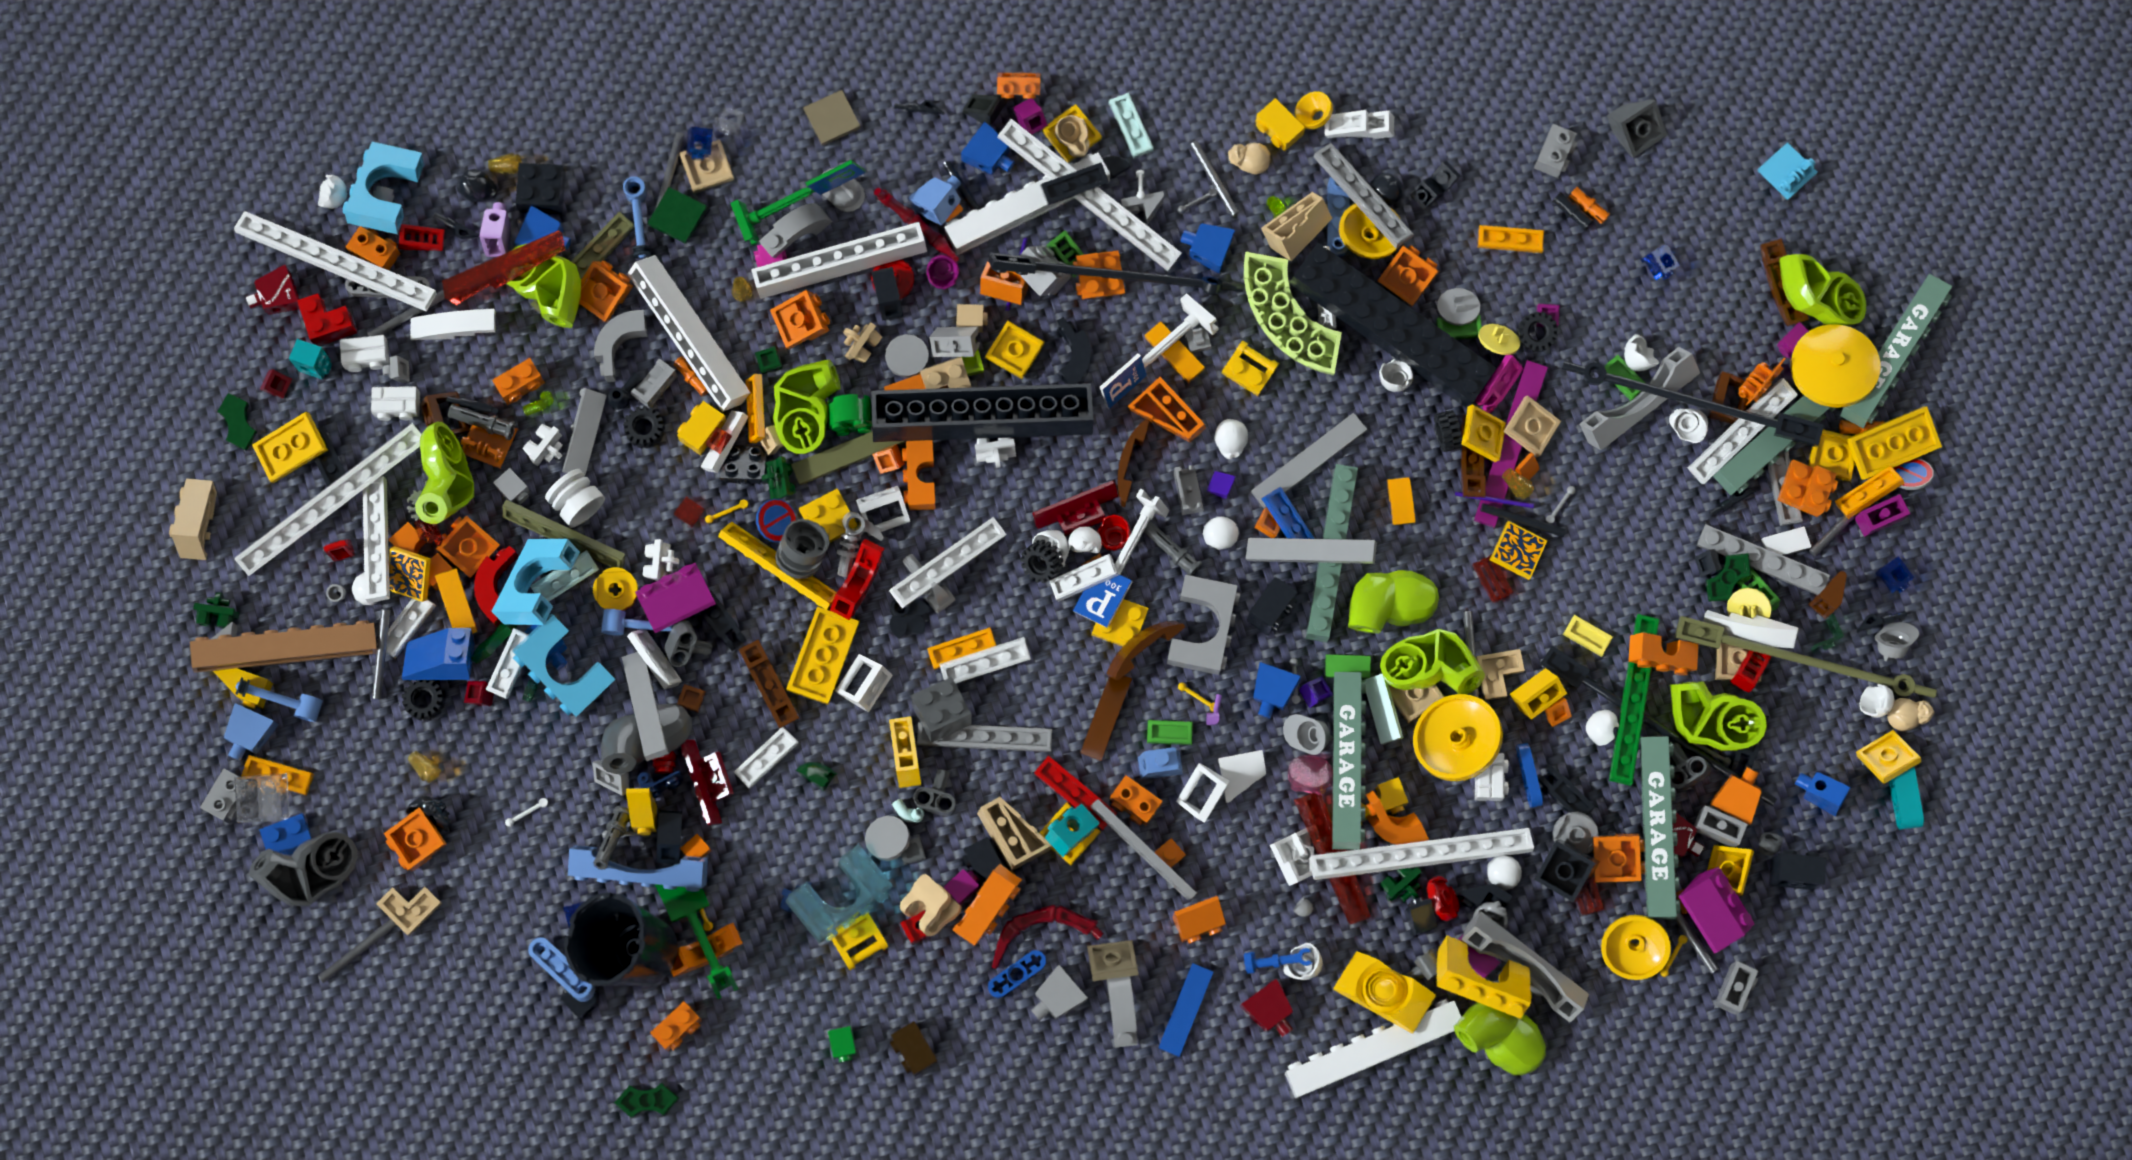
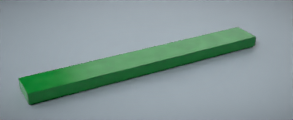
[1609,614,1659,786]

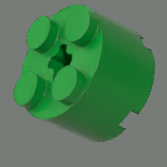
[827,394,872,436]

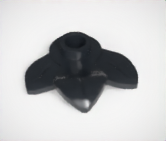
[889,599,929,639]

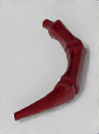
[874,188,959,262]
[992,905,1104,969]

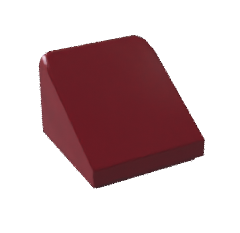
[260,369,292,399]
[464,681,494,706]

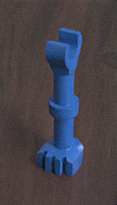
[1244,948,1313,974]

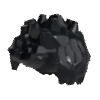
[406,796,451,832]

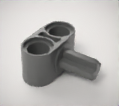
[664,620,712,667]
[1670,743,1711,791]
[914,769,956,817]
[1404,947,1438,982]

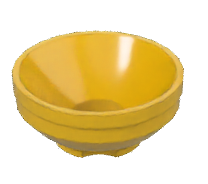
[1295,92,1333,129]

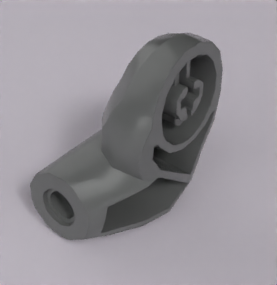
[601,704,692,774]
[249,831,358,907]

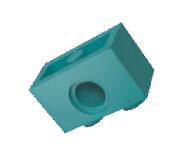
[289,339,332,380]
[1045,803,1100,857]

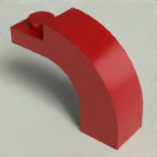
[830,539,885,620]
[474,546,519,627]

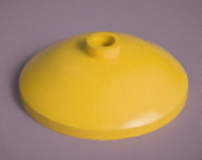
[1339,204,1400,259]
[1601,915,1671,980]

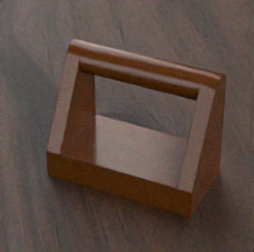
[1708,371,1748,424]
[420,392,470,438]
[1808,571,1847,619]

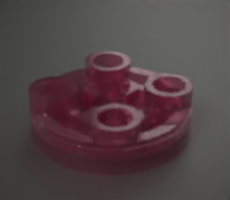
[1287,755,1333,794]

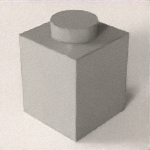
[493,468,530,504]

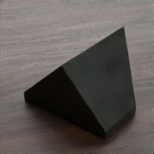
[962,94,1009,127]

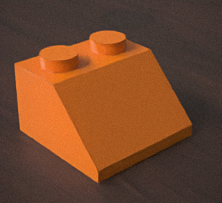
[1173,896,1226,944]

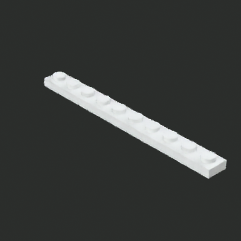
[998,119,1181,271]
[234,211,437,311]
[235,423,421,576]
[1309,828,1534,880]

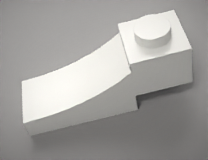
[1325,110,1394,139]

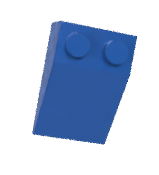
[402,628,475,680]

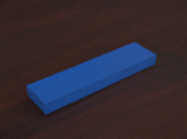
[1158,963,1213,1057]

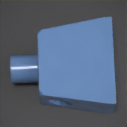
[907,175,961,225]
[224,703,279,761]
[1138,747,1183,780]

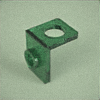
[1811,614,1844,651]

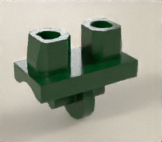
[762,456,796,499]
[193,592,240,629]
[1381,867,1422,903]

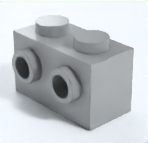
[1534,124,1577,178]
[200,769,252,824]
[1694,806,1747,848]
[1714,961,1758,1015]

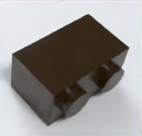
[889,1021,938,1077]

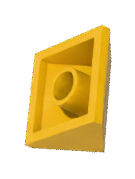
[1707,845,1754,896]

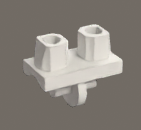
[523,424,563,466]
[975,437,1016,468]
[643,539,680,581]

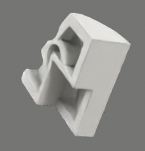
[1218,750,1266,803]
[1270,826,1314,886]

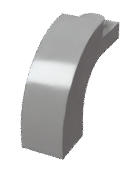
[759,203,833,259]
[594,310,648,382]
[1106,976,1138,1048]

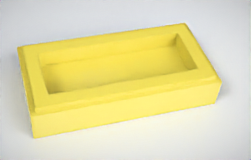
[1563,615,1613,657]

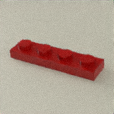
[1034,756,1117,831]

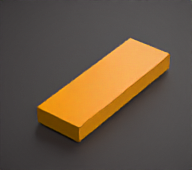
[1478,225,1544,253]
[1144,321,1205,384]
[745,374,765,443]
[1835,465,1904,519]
[435,568,478,634]
[927,627,997,670]
[241,755,314,796]

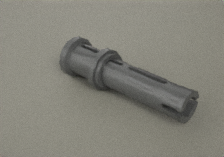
[448,404,516,440]
[1143,522,1202,576]
[593,806,630,870]

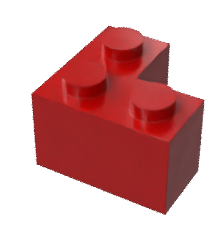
[297,293,357,346]

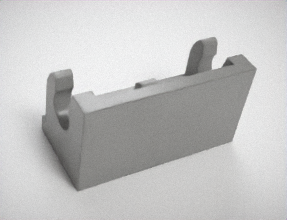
[929,327,980,357]
[631,359,677,409]
[1173,465,1204,515]

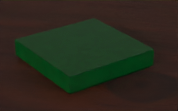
[648,187,707,244]

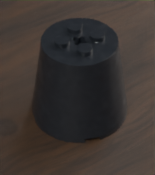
[564,893,678,986]

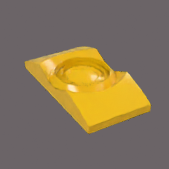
[1333,951,1436,1034]

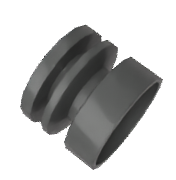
[775,519,830,579]

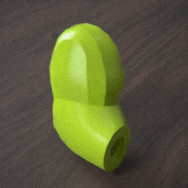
[502,244,581,328]
[1779,254,1866,326]
[773,359,841,454]
[415,422,474,524]
[1348,570,1439,633]
[1380,629,1485,695]
[1670,681,1766,751]
[1453,1002,1546,1075]

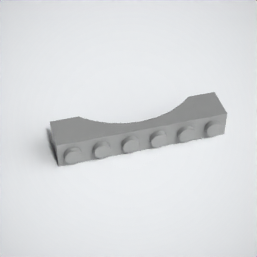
[1580,347,1700,450]
[1462,911,1589,1022]

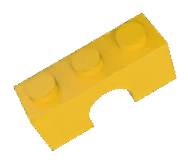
[1361,777,1408,826]

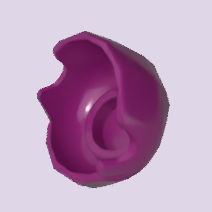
[926,254,959,289]

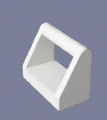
[856,486,911,536]
[835,654,893,712]
[1176,763,1230,823]

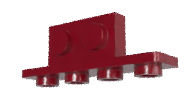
[1032,481,1118,536]
[681,739,734,825]

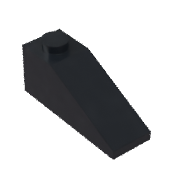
[962,837,1019,901]

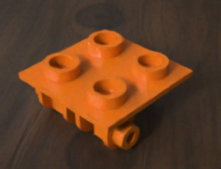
[1738,358,1786,406]
[461,425,518,469]

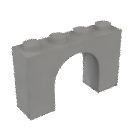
[1167,575,1240,675]

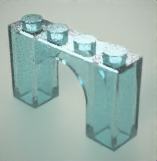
[785,844,893,944]

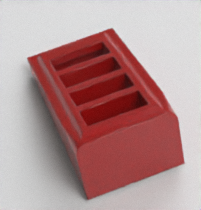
[398,224,445,251]
[323,539,355,562]
[1731,650,1772,693]

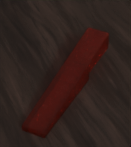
[442,230,565,305]
[1294,790,1371,925]

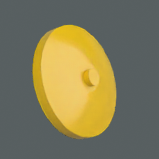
[1790,324,1881,408]
[1413,694,1503,781]

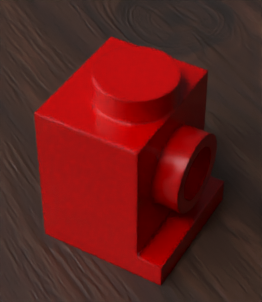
[900,910,932,945]

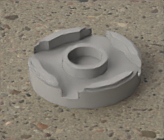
[885,334,929,378]
[1553,812,1599,854]
[865,816,911,861]

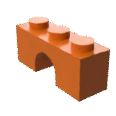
[902,440,936,510]
[388,522,453,591]
[1629,632,1698,676]

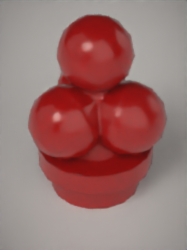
[652,751,676,774]

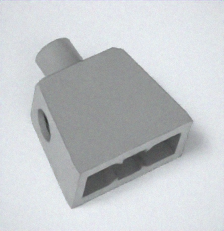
[1031,965,1088,1021]

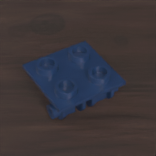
[637,771,684,799]

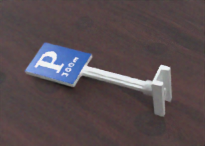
[1100,294,1219,409]
[1073,489,1169,628]

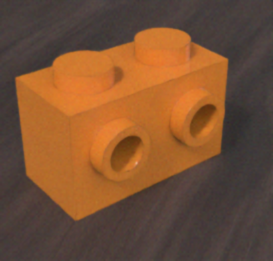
[346,226,400,271]
[980,261,1028,305]
[492,358,545,405]
[1110,775,1163,826]
[650,1001,702,1052]

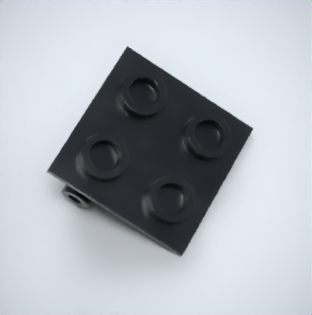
[720,445,767,485]

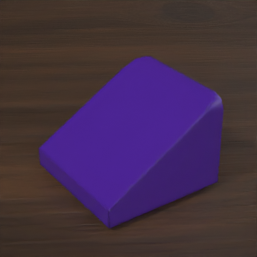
[1206,471,1236,500]
[1299,676,1333,708]

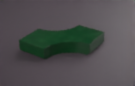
[217,393,257,451]
[1706,553,1751,602]
[471,622,517,664]
[614,1083,680,1118]

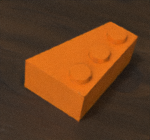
[1128,377,1206,443]
[953,864,1022,946]

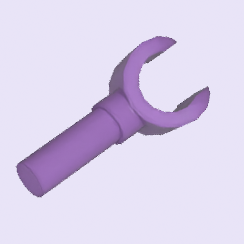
[1206,694,1222,725]

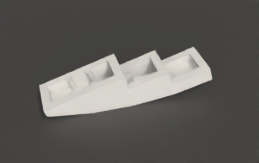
[411,309,496,340]
[1703,610,1799,648]

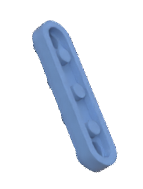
[1327,177,1350,258]
[528,938,595,1002]

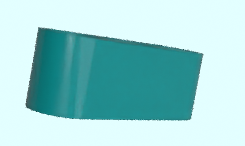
[1889,767,1924,830]

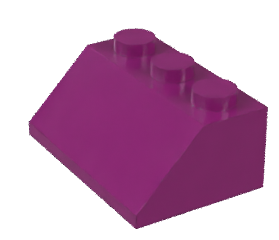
[635,563,716,633]
[1679,867,1755,953]

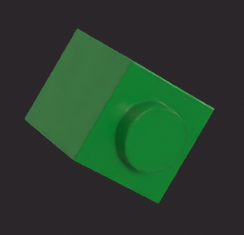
[828,1026,857,1063]

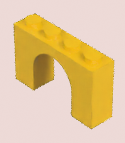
[1437,936,1531,1019]

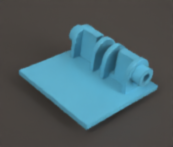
[1757,142,1818,200]

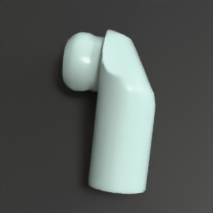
[892,798,924,823]

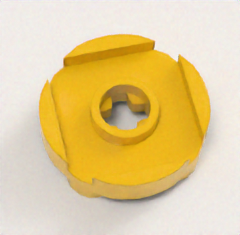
[593,567,638,611]

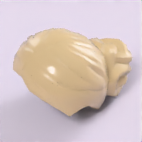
[1055,115,1089,157]
[1228,143,1271,175]
[1887,698,1935,732]

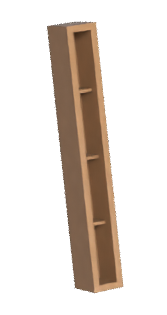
[190,620,377,673]

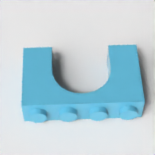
[343,142,424,234]
[491,539,580,625]
[512,614,615,717]

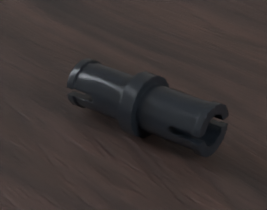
[1552,192,1593,230]

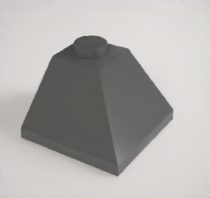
[1607,99,1667,158]

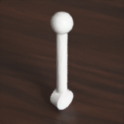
[1136,170,1145,199]
[505,798,548,827]

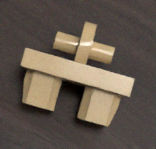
[843,322,882,363]

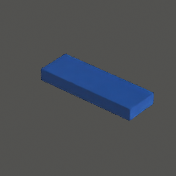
[1261,486,1315,539]

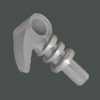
[837,512,884,577]
[903,554,955,614]

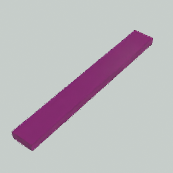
[1473,360,1548,528]

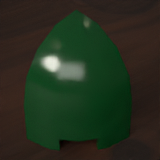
[795,762,837,791]

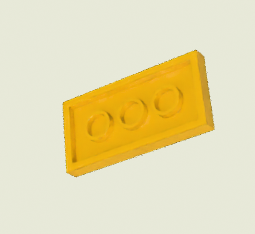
[1847,406,1942,479]
[786,607,859,705]

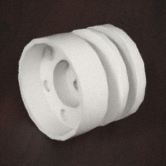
[545,469,605,528]

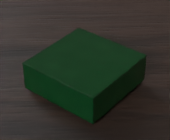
[755,346,782,374]

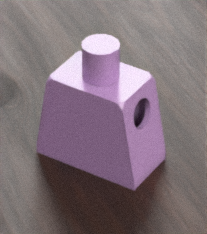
[479,202,511,258]

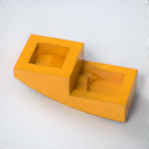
[1387,477,1415,525]

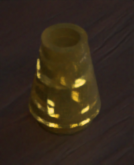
[488,152,522,174]
[731,277,753,301]
[1502,468,1534,499]
[408,751,441,783]

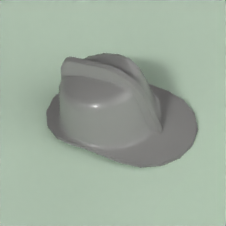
[823,168,865,212]
[1874,622,1919,662]
[1283,714,1333,755]

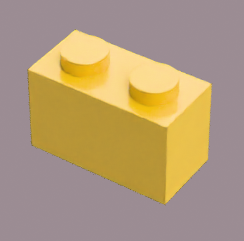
[1255,98,1305,151]
[677,401,726,456]
[1510,668,1567,719]

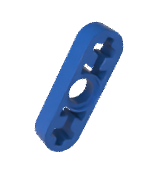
[1516,743,1543,808]
[988,950,1046,998]

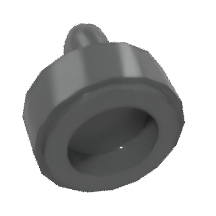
[1759,832,1783,855]

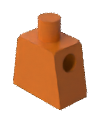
[1710,767,1762,825]

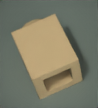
[956,304,988,332]

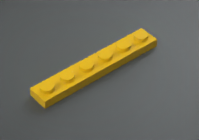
[718,522,837,610]

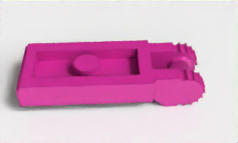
[1475,354,1523,413]

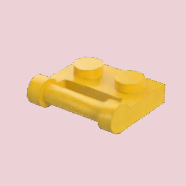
[1221,340,1279,396]
[829,912,889,971]

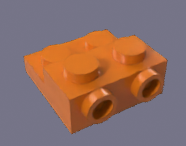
[997,73,1040,99]
[1378,245,1440,306]
[1072,250,1125,300]
[579,260,633,322]
[770,290,830,349]
[1777,459,1838,517]
[436,516,500,578]
[384,807,447,871]
[1593,833,1645,882]

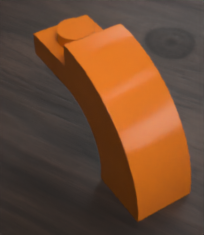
[1366,791,1429,845]
[671,923,743,977]

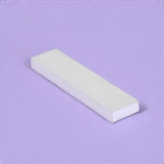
[939,637,1031,684]

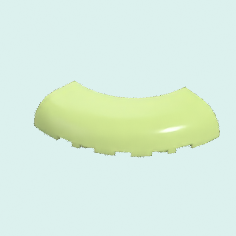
[1244,252,1342,376]

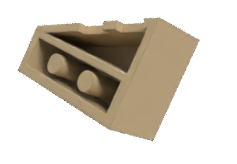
[1261,192,1333,261]
[169,479,217,560]
[977,797,1052,871]

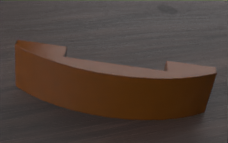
[1760,238,1809,327]
[1461,415,1486,498]
[1117,419,1150,507]
[1106,620,1185,681]
[738,640,799,729]
[1080,676,1132,761]

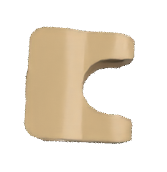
[900,874,961,936]

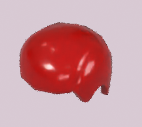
[1097,514,1131,551]

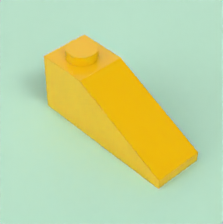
[213,668,273,709]
[889,716,921,788]
[626,788,657,836]

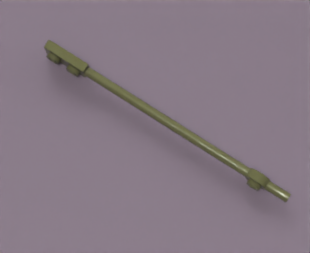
[1674,616,1937,698]

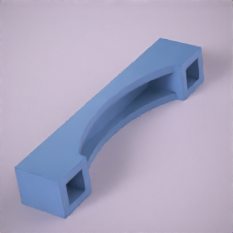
[568,845,708,891]

